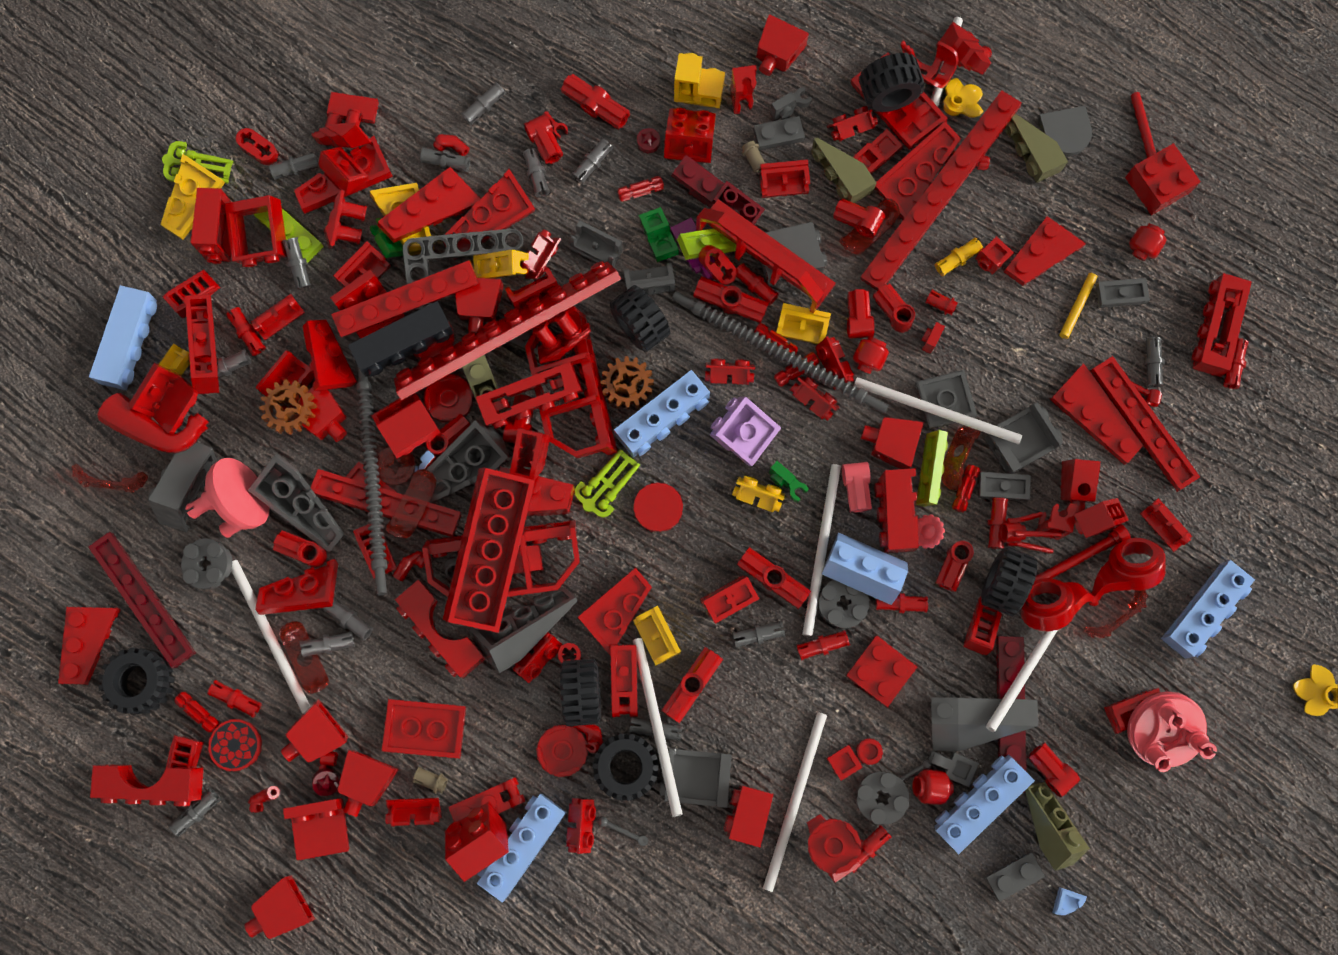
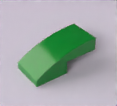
[639,207,679,262]

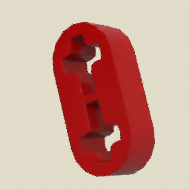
[236,128,279,166]
[699,245,737,285]

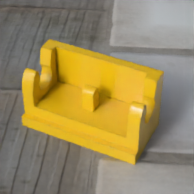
[473,250,529,278]
[776,303,831,344]
[633,606,681,666]

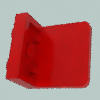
[128,362,198,434]

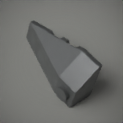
[409,420,510,503]
[248,454,344,552]
[468,587,578,673]
[931,697,1038,751]

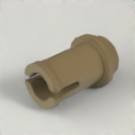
[742,141,765,173]
[413,767,448,794]

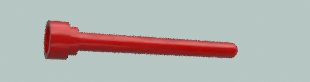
[1035,524,1131,580]

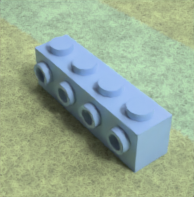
[89,285,157,391]
[614,370,710,457]
[1161,560,1255,659]
[934,754,1035,854]
[477,794,567,903]

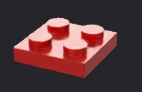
[846,635,917,708]

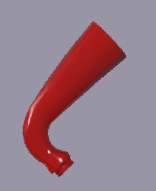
[97,393,209,453]

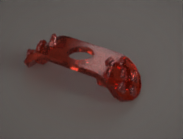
[839,198,900,255]
[941,426,982,490]
[72,464,148,493]
[386,469,437,538]
[1083,590,1148,638]
[279,621,330,694]

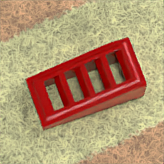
[162,269,220,318]
[353,524,397,579]
[963,596,1002,655]
[166,735,204,768]

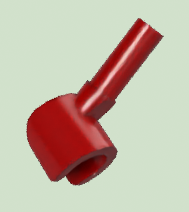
[543,111,568,140]
[1131,381,1162,407]
[319,751,338,770]

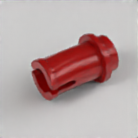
[925,289,958,316]

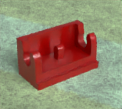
[730,65,757,114]
[759,160,810,198]
[333,241,391,288]
[505,267,558,310]
[1035,503,1077,540]
[699,575,759,624]
[1104,688,1161,734]

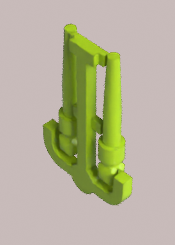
[162,141,233,184]
[575,449,640,518]

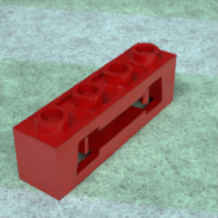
[1192,273,1252,377]
[185,294,220,394]
[476,362,583,429]

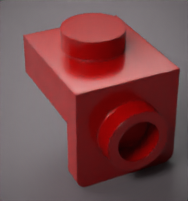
[975,236,1014,275]

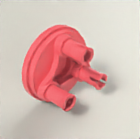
[185,458,269,538]
[1127,692,1217,772]

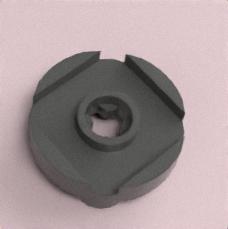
[181,538,233,589]
[818,580,869,629]
[856,771,909,825]

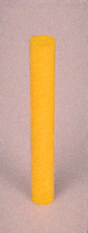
[1059,273,1098,339]

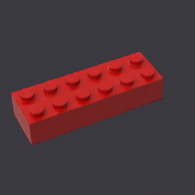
[443,468,535,633]

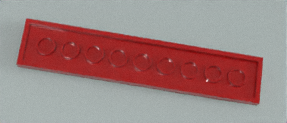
[394,261,621,400]

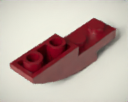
[671,155,765,225]

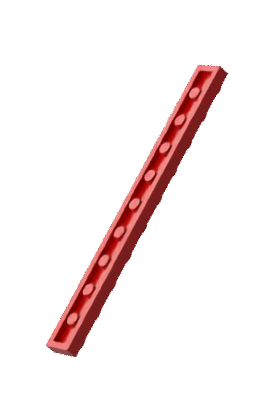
[861,90,1022,291]

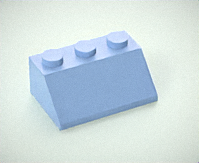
[822,532,908,605]

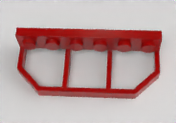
[696,199,836,314]
[525,306,618,458]
[422,520,580,597]

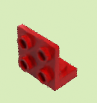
[664,108,716,163]
[330,269,404,338]
[283,798,350,860]

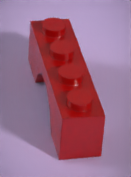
[395,580,486,679]
[90,764,204,806]

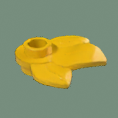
[943,78,983,118]
[1293,664,1338,716]

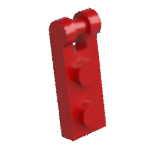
[611,644,638,717]
[448,777,526,822]

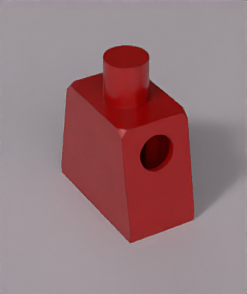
[756,14,809,76]
[455,278,504,333]
[289,387,347,442]
[861,417,923,469]
[509,428,550,480]
[1060,459,1101,514]
[281,699,349,763]
[338,750,399,817]
[244,875,315,939]

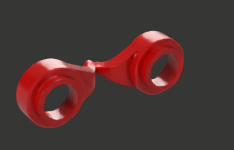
[1020,538,1166,631]

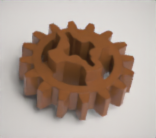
[601,356,654,410]
[259,379,317,435]

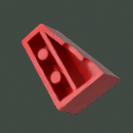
[874,468,919,553]

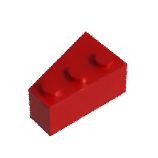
[499,466,575,516]

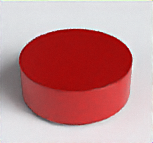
[856,738,883,765]

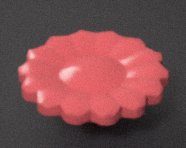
[918,514,945,549]

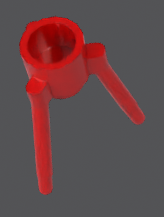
[1001,512,1062,554]

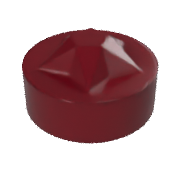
[637,128,660,153]
[312,768,339,796]

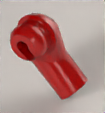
[433,134,470,156]
[393,551,425,581]
[574,724,603,753]
[248,786,280,813]

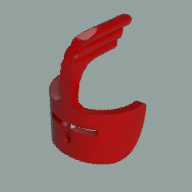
[901,41,959,88]

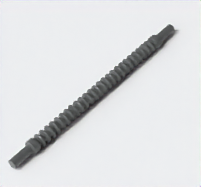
[672,291,889,414]
[356,365,388,596]

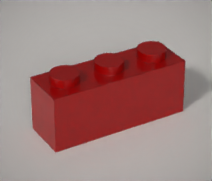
[1074,498,1129,538]

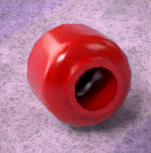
[1129,223,1166,261]
[853,336,889,374]
[912,770,954,805]

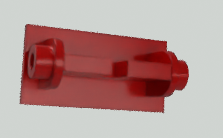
[827,106,878,142]
[520,229,561,279]
[251,294,305,340]
[815,336,854,390]
[705,358,755,385]
[790,376,840,421]
[1140,498,1192,552]
[512,632,563,683]
[385,798,442,827]
[566,798,596,854]

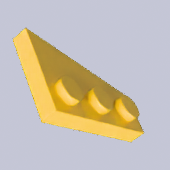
[160,154,225,240]
[370,183,434,256]

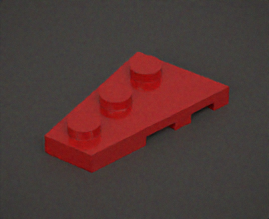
[1004,216,1086,286]
[302,320,357,391]
[255,559,338,615]
[578,568,652,656]
[58,607,121,685]

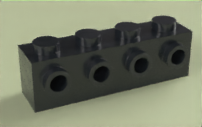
[348,301,454,377]

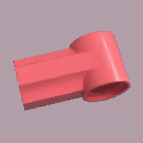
[842,462,872,513]

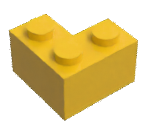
[674,53,725,109]

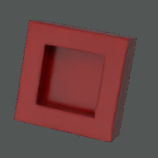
[921,322,945,354]
[826,745,863,781]

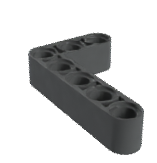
[403,229,524,310]

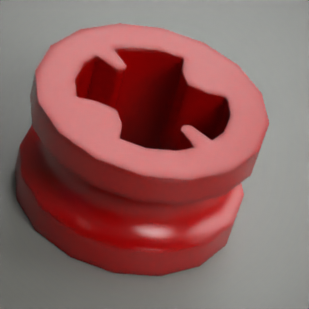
[558,643,581,663]

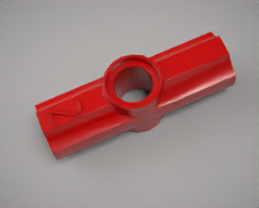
[561,74,630,130]
[693,276,769,323]
[737,547,811,610]
[661,647,723,724]

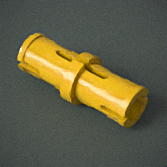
[934,237,983,277]

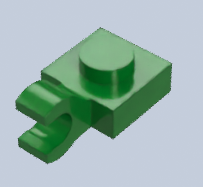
[369,218,404,258]
[769,461,809,503]

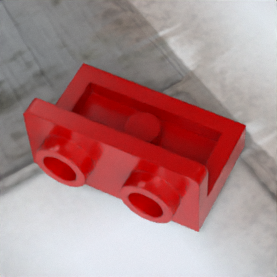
[256,350,315,410]

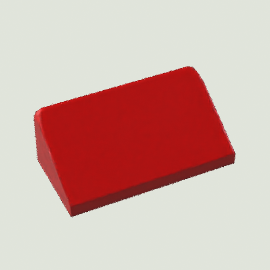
[318,147,368,194]

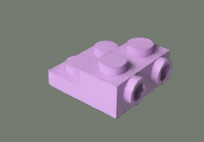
[710,396,781,466]

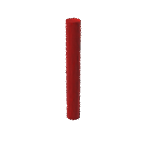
[1130,92,1156,158]

